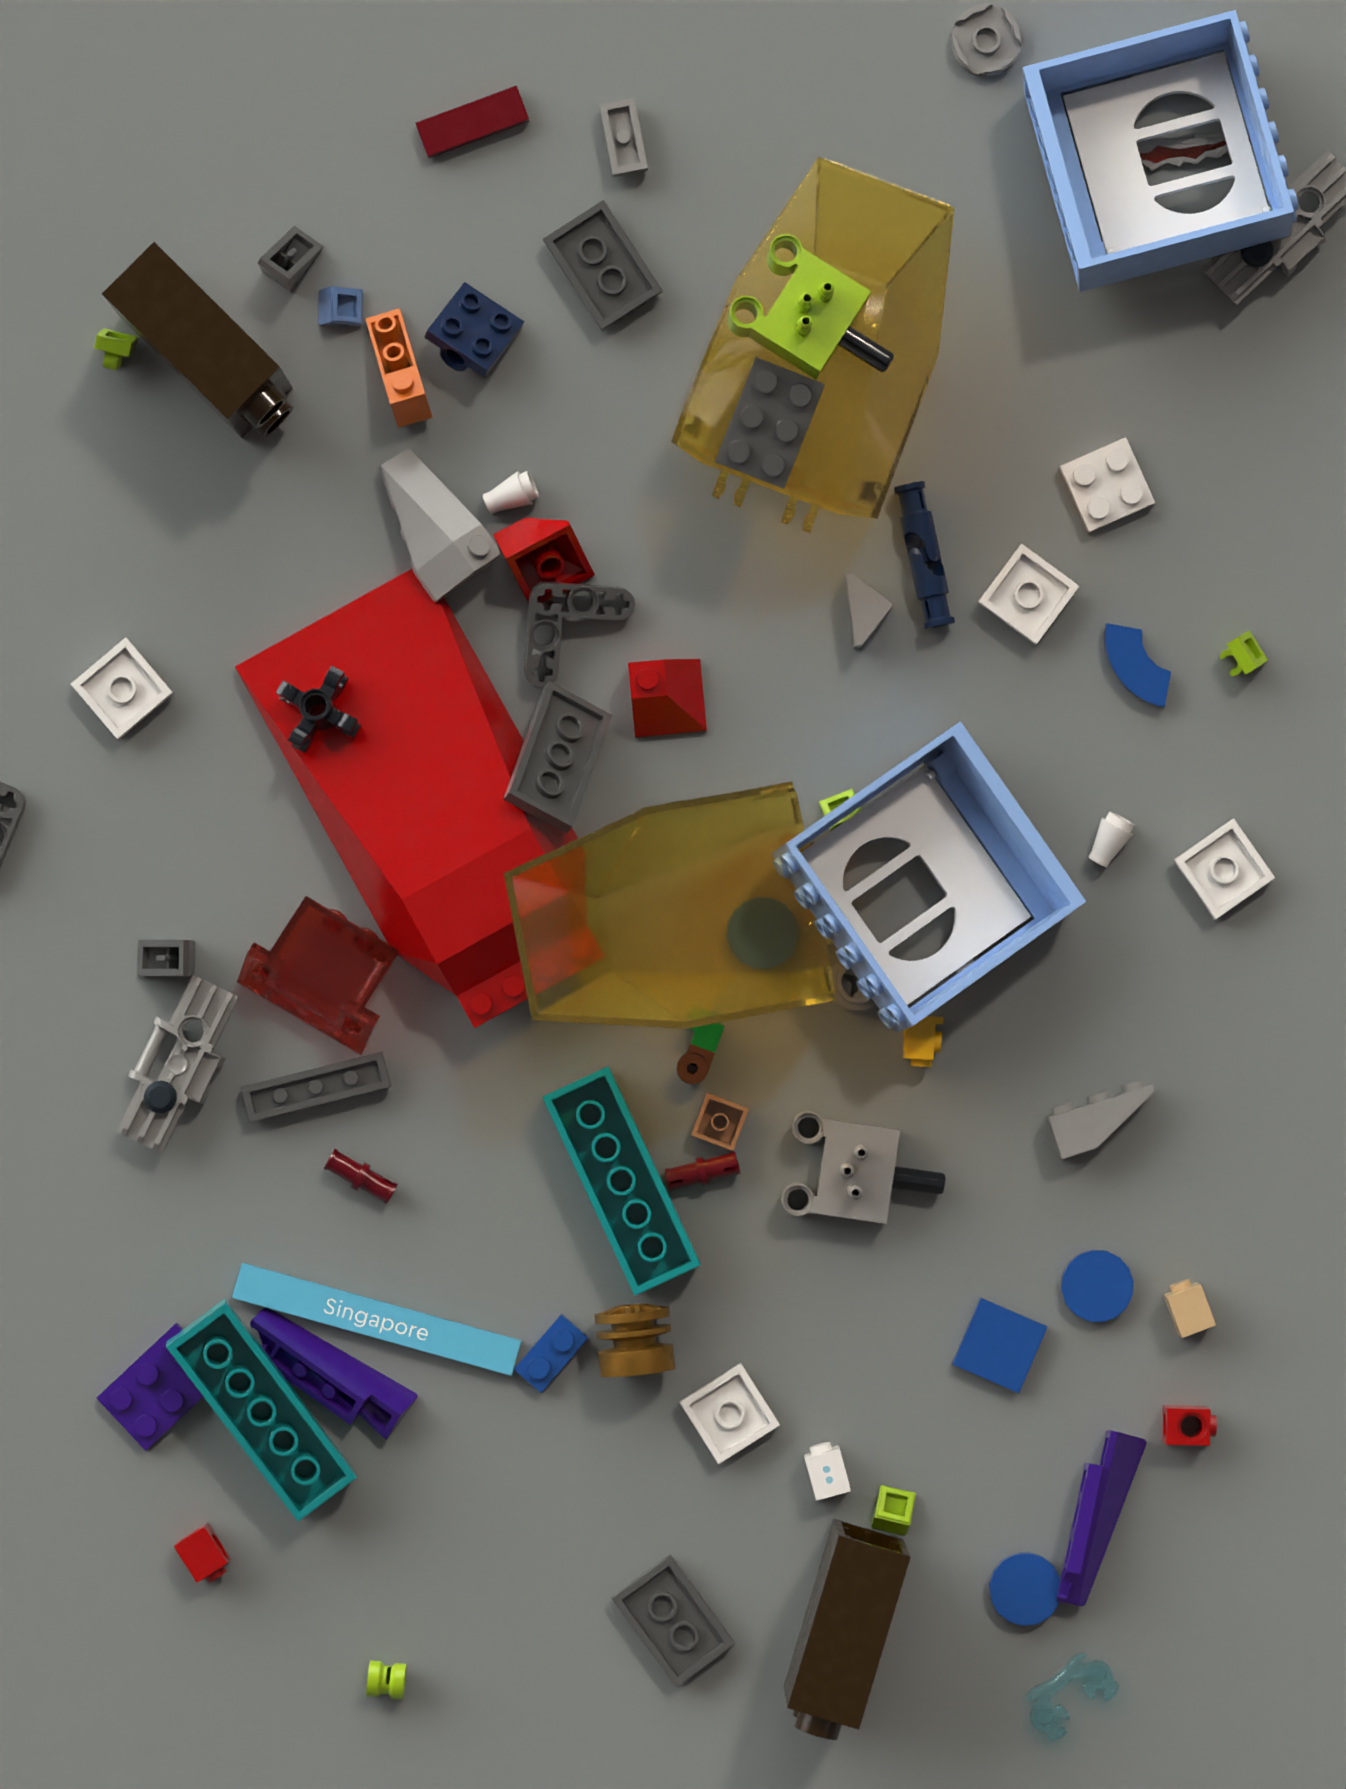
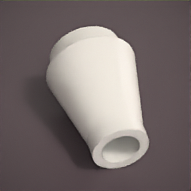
[483,471,539,514]
[1088,811,1135,868]

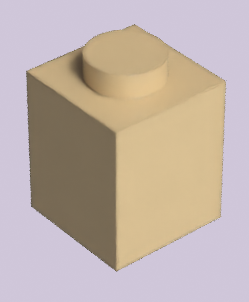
[1163,1279,1216,1338]

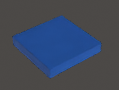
[952,1297,1048,1393]

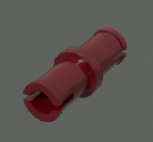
[323,1149,398,1204]
[665,1151,741,1192]

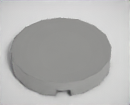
[950,3,1022,77]

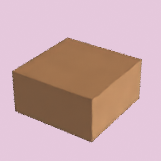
[691,1093,749,1151]

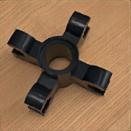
[276,666,361,753]

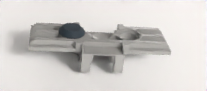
[1201,150,1346,306]
[116,975,239,1154]

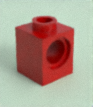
[1162,1405,1217,1446]
[173,1522,231,1583]

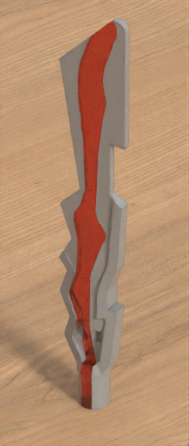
[1076,133,1250,180]

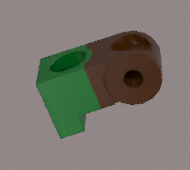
[677,1013,725,1084]

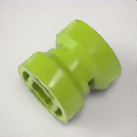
[366,1660,407,1700]

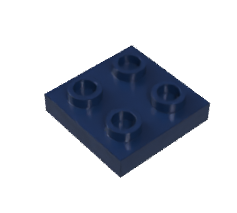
[424,282,525,378]

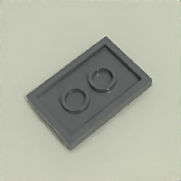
[543,200,662,331]
[715,357,825,489]
[612,1554,735,1687]

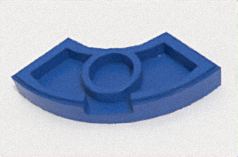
[1104,623,1171,708]

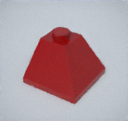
[493,518,595,604]
[628,659,707,738]

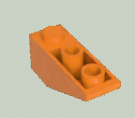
[366,308,433,428]

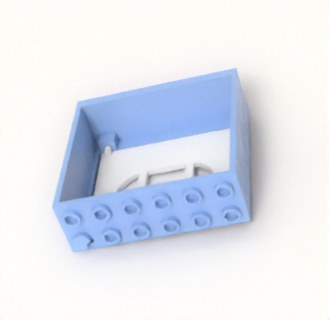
[1023,10,1298,292]
[771,721,1086,1033]

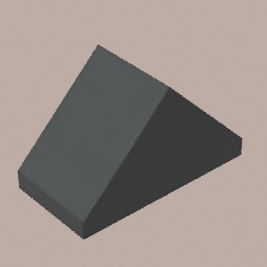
[258,226,324,293]
[138,940,195,977]

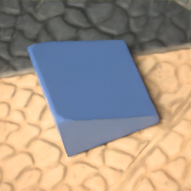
[318,286,363,326]

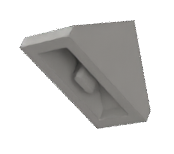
[844,573,894,649]

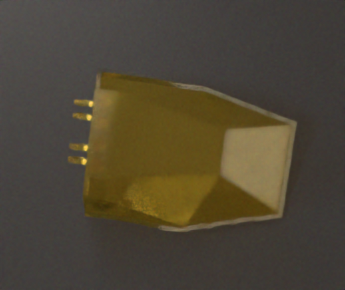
[671,156,955,533]
[504,781,837,1029]

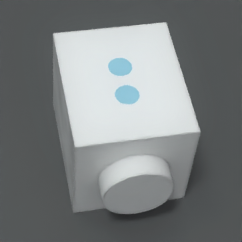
[804,1442,851,1501]

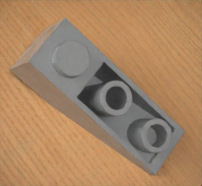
[1046,1079,1155,1159]

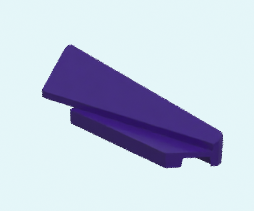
[250,1308,418,1440]
[1056,1430,1147,1606]

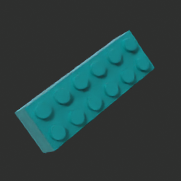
[542,1066,701,1296]
[166,1298,357,1521]

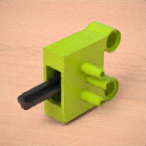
[727,234,894,380]

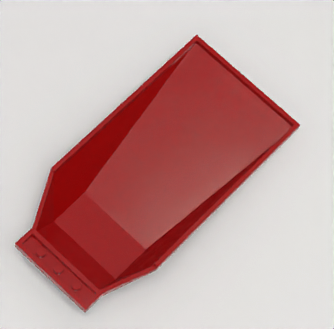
[235,569,602,1028]

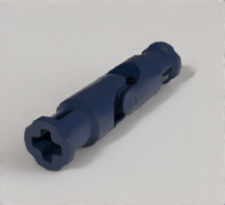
[894,481,955,630]

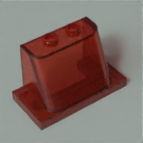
[237,896,399,1055]

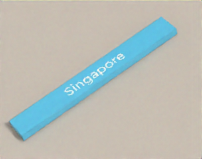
[232,1262,521,1376]

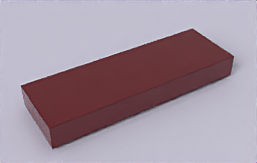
[415,85,529,159]

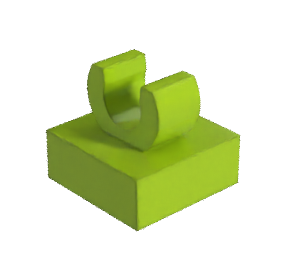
[94,328,139,371]
[1219,630,1269,676]

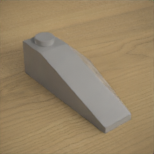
[379,448,502,603]

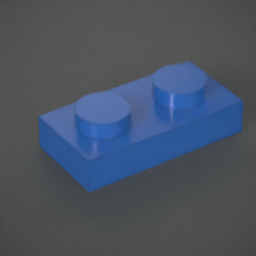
[514,1313,589,1393]

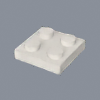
[1059,437,1155,533]
[978,543,1079,645]
[71,637,174,740]
[1173,818,1275,920]
[680,1363,780,1464]

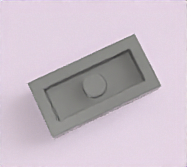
[599,98,648,177]

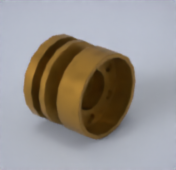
[594,1303,675,1377]

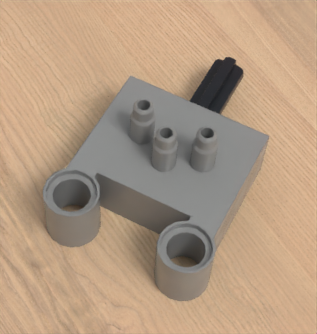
[781,1111,946,1224]

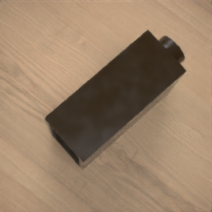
[102,242,294,438]
[784,1519,911,1740]

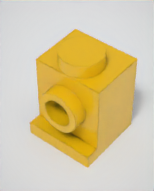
[903,1016,944,1067]

